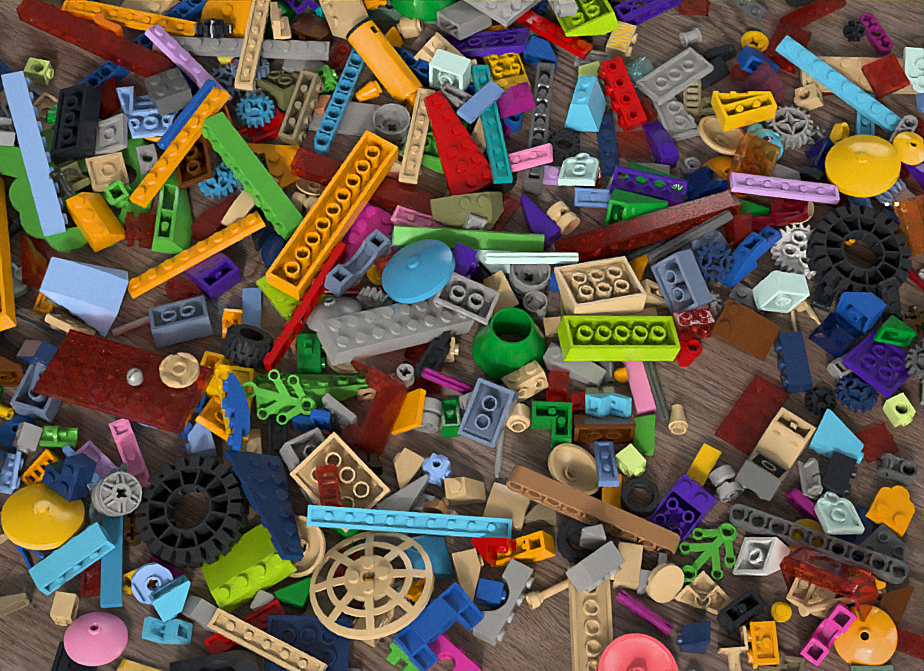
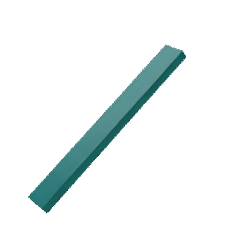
[471,65,513,184]

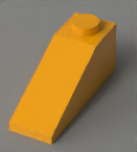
[491,530,556,568]

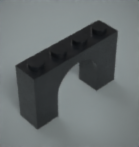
[169,648,258,671]

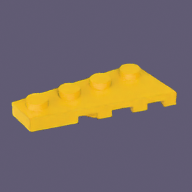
[213,364,253,442]

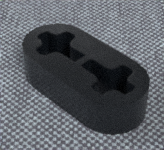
[703,44,737,62]

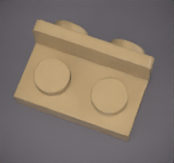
[270,2,291,40]

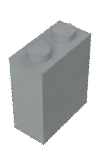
[437,0,492,40]

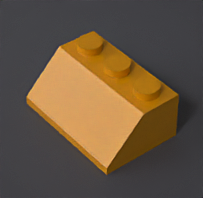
[66,192,128,253]

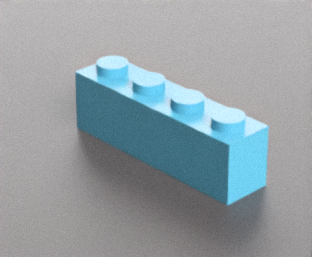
[28,522,116,595]

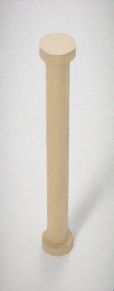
[798,587,887,617]

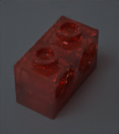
[672,308,715,342]

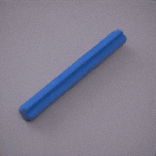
[157,79,216,150]

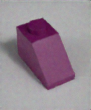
[497,81,536,119]

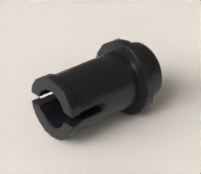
[8,218,23,241]

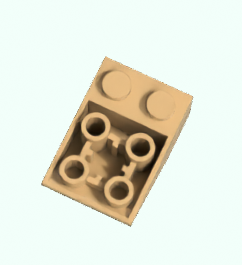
[750,407,816,470]

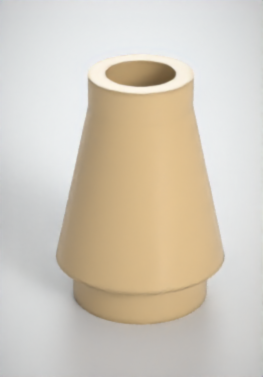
[668,404,688,435]

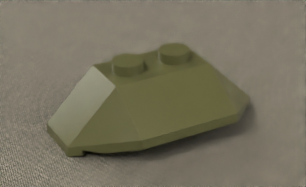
[430,192,504,231]

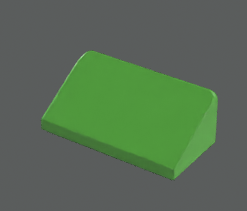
[633,415,655,456]

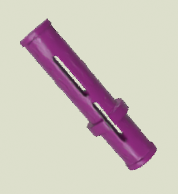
[615,589,674,636]

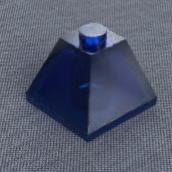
[809,312,863,359]

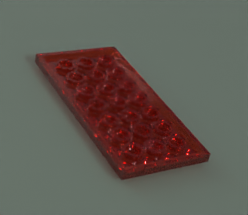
[33,329,215,435]

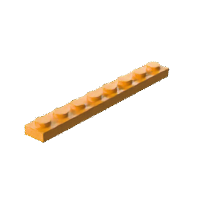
[61,0,198,37]
[129,87,230,208]
[127,211,266,299]

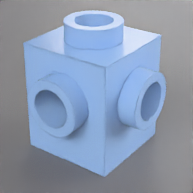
[422,453,452,487]

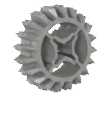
[764,104,813,150]

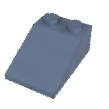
[10,359,72,424]
[457,378,519,448]

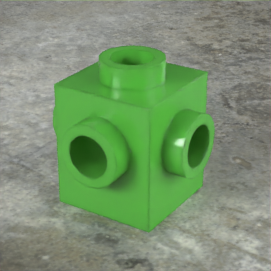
[313,64,339,95]
[104,179,133,208]

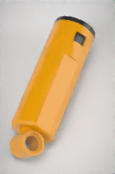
[346,18,424,115]

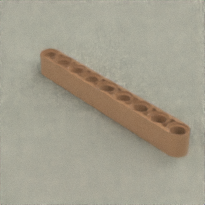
[506,465,681,558]

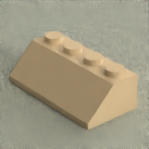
[319,0,368,39]

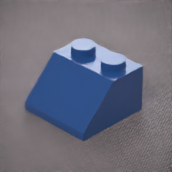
[834,292,886,337]

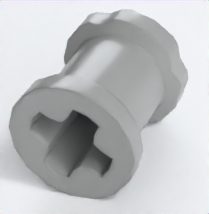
[679,27,702,47]
[396,364,415,388]

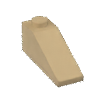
[452,548,484,603]

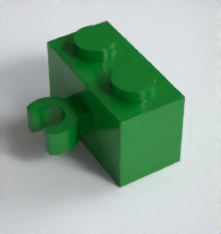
[297,333,326,374]

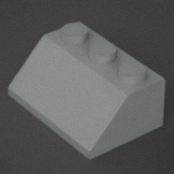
[433,272,500,325]

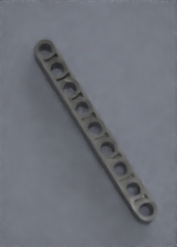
[728,504,909,584]

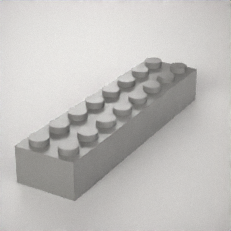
[317,295,475,366]

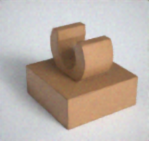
[422,497,451,515]

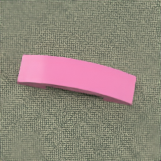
[109,417,152,489]

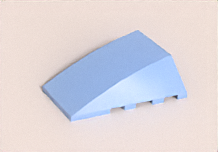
[116,81,187,139]
[39,257,129,337]

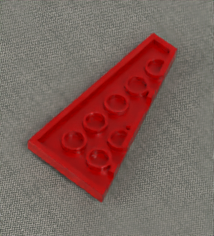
[424,90,493,196]

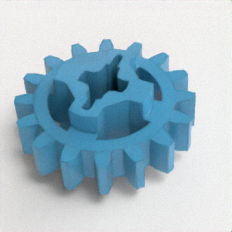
[235,93,275,128]
[198,162,238,200]

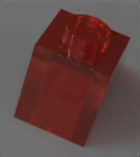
[98,77,119,117]
[724,212,752,247]

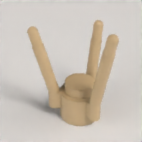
[790,298,821,332]

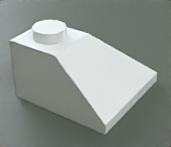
[732,537,791,576]

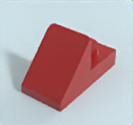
[471,537,517,566]

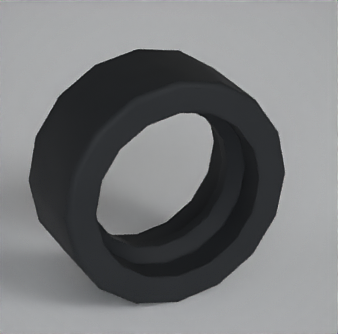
[621,477,660,518]

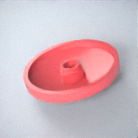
[596,633,678,671]

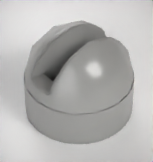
[126,368,144,386]

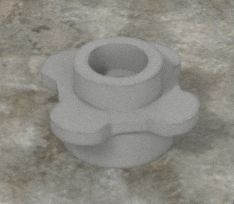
[682,157,702,176]

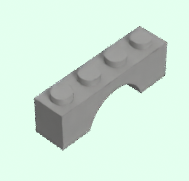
[473,558,535,646]

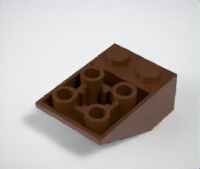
[285,13,334,42]

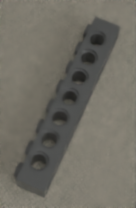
[524,62,555,195]

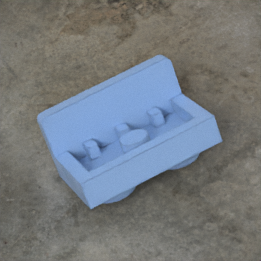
[0,451,23,495]

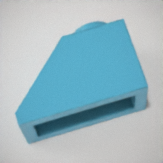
[148,574,191,622]

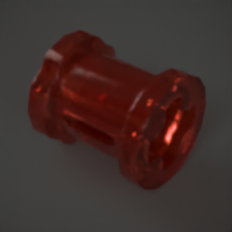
[640,98,658,122]

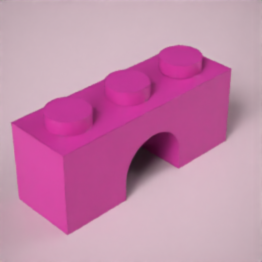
[800,600,857,667]
[429,633,482,671]

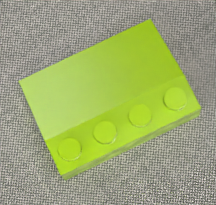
[551,0,620,37]
[200,524,297,613]

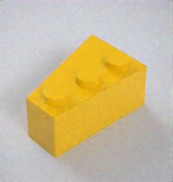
[711,91,777,132]

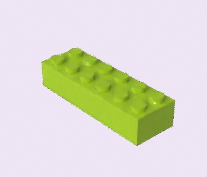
[557,316,681,361]

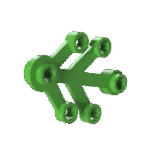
[242,369,317,425]
[679,523,737,584]

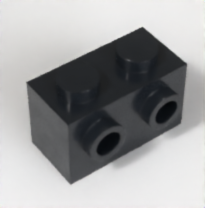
[821,450,858,498]

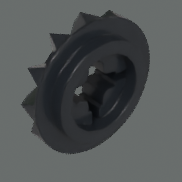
[805,386,836,416]

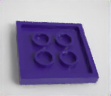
[841,329,913,398]

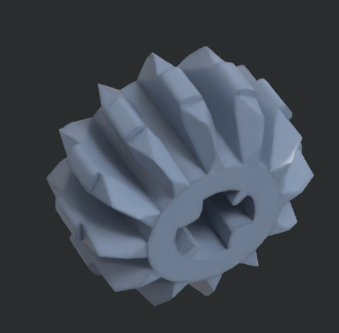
[875,178,906,207]

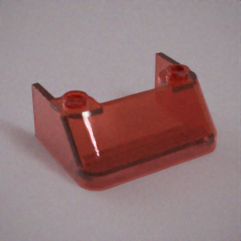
[321,360,408,456]
[779,547,879,622]

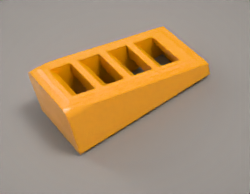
[20,449,61,486]

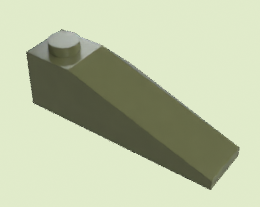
[255,69,300,111]

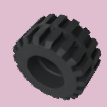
[221,324,274,369]

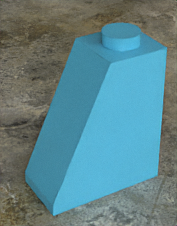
[809,408,864,464]

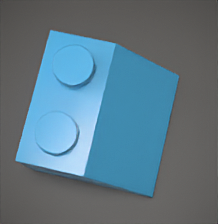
[404,535,454,582]

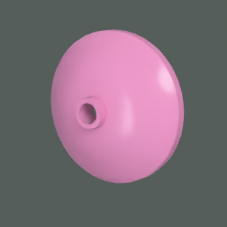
[64,612,128,666]

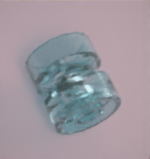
[625,56,654,87]

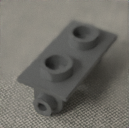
[734,0,770,23]

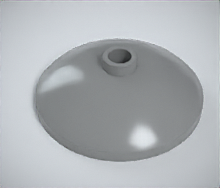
[306,296,362,332]

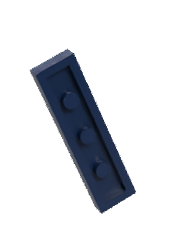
[596,112,621,177]

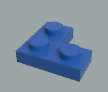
[292,409,334,436]

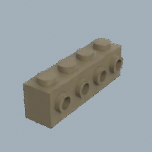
[278,70,324,147]

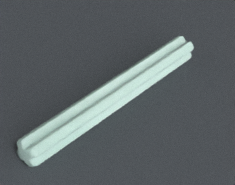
[485,252,579,264]

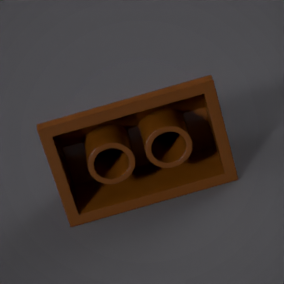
[572,413,636,444]

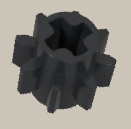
[843,20,865,42]

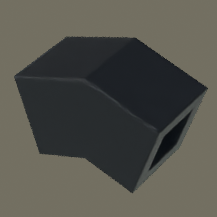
[799,166,824,183]

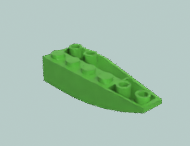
[151,168,193,255]
[253,372,374,415]

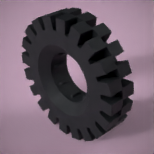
[806,205,912,301]
[135,455,249,568]

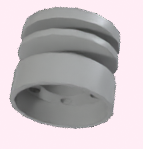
[373,103,411,150]
[508,264,551,302]
[91,472,142,517]

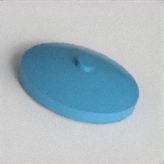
[382,239,455,304]

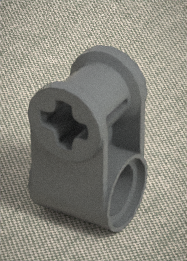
[876,453,918,485]

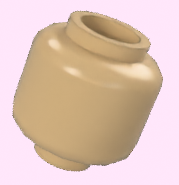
[397,16,423,39]
[506,402,531,432]

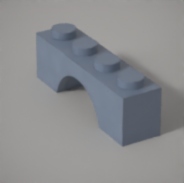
[324,229,391,298]

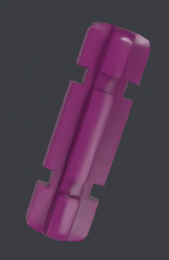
[148,555,186,580]

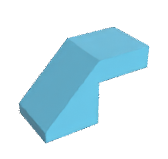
[585,393,632,418]
[142,616,193,645]

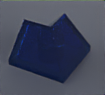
[804,136,834,184]
[684,166,728,209]

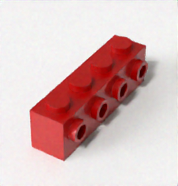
[597,56,647,132]

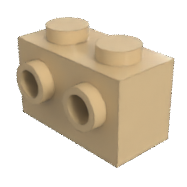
[501,360,549,403]

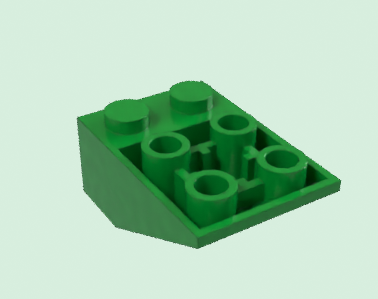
[603,188,668,235]

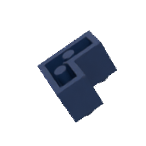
[42,453,97,502]

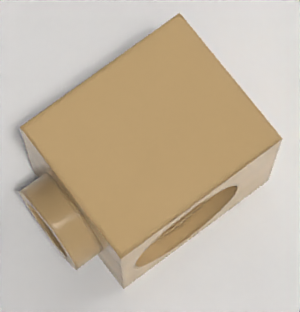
[794,82,824,112]
[50,591,81,626]

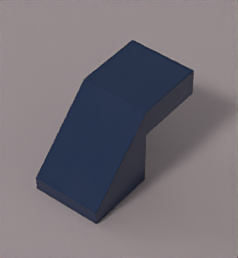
[16,340,61,368]

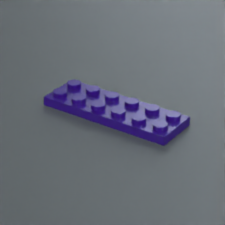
[424,27,530,58]

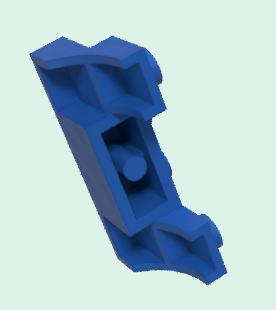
[393,582,484,671]

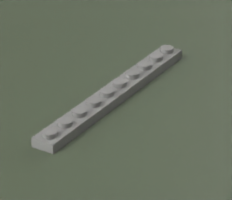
[152,36,330,61]

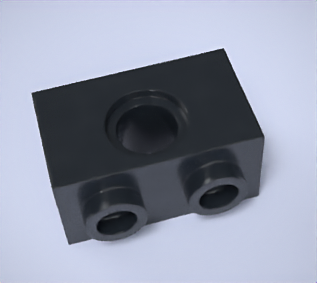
[716,588,765,635]

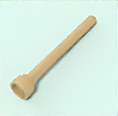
[525,579,568,610]

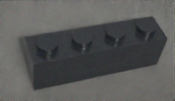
[50,82,102,160]

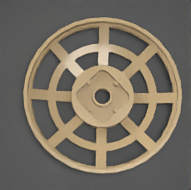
[309,531,434,640]

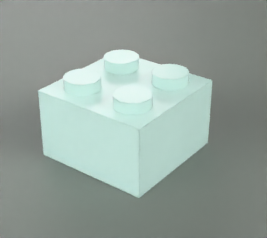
[429,49,471,92]
[752,270,810,313]

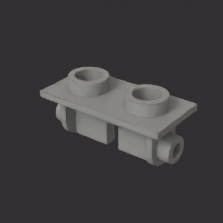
[797,458,823,501]

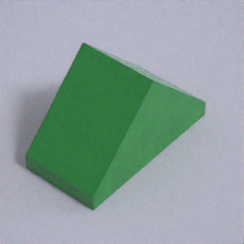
[874,315,917,347]
[274,577,312,613]

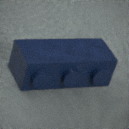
[774,332,812,394]

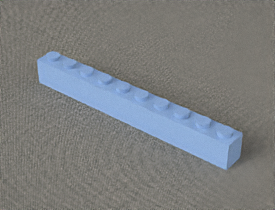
[1,71,68,237]

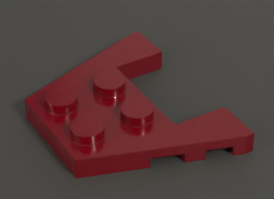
[751,196,809,233]

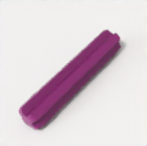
[421,367,474,395]

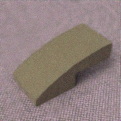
[759,651,807,671]

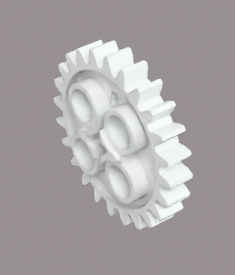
[770,224,817,280]

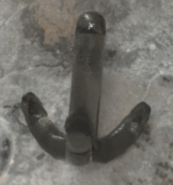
[49,169,81,198]

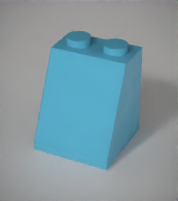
[564,76,607,132]

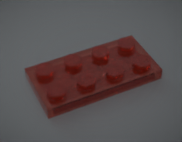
[715,374,790,456]

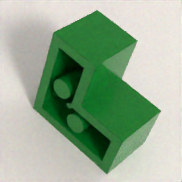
[531,401,572,448]

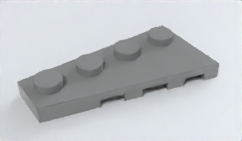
[650,96,700,142]

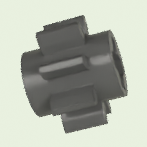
[806,124,830,148]

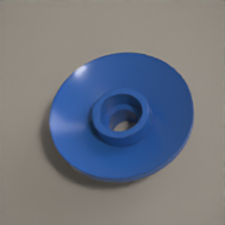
[0,414,37,451]

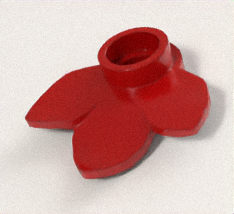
[674,333,702,367]

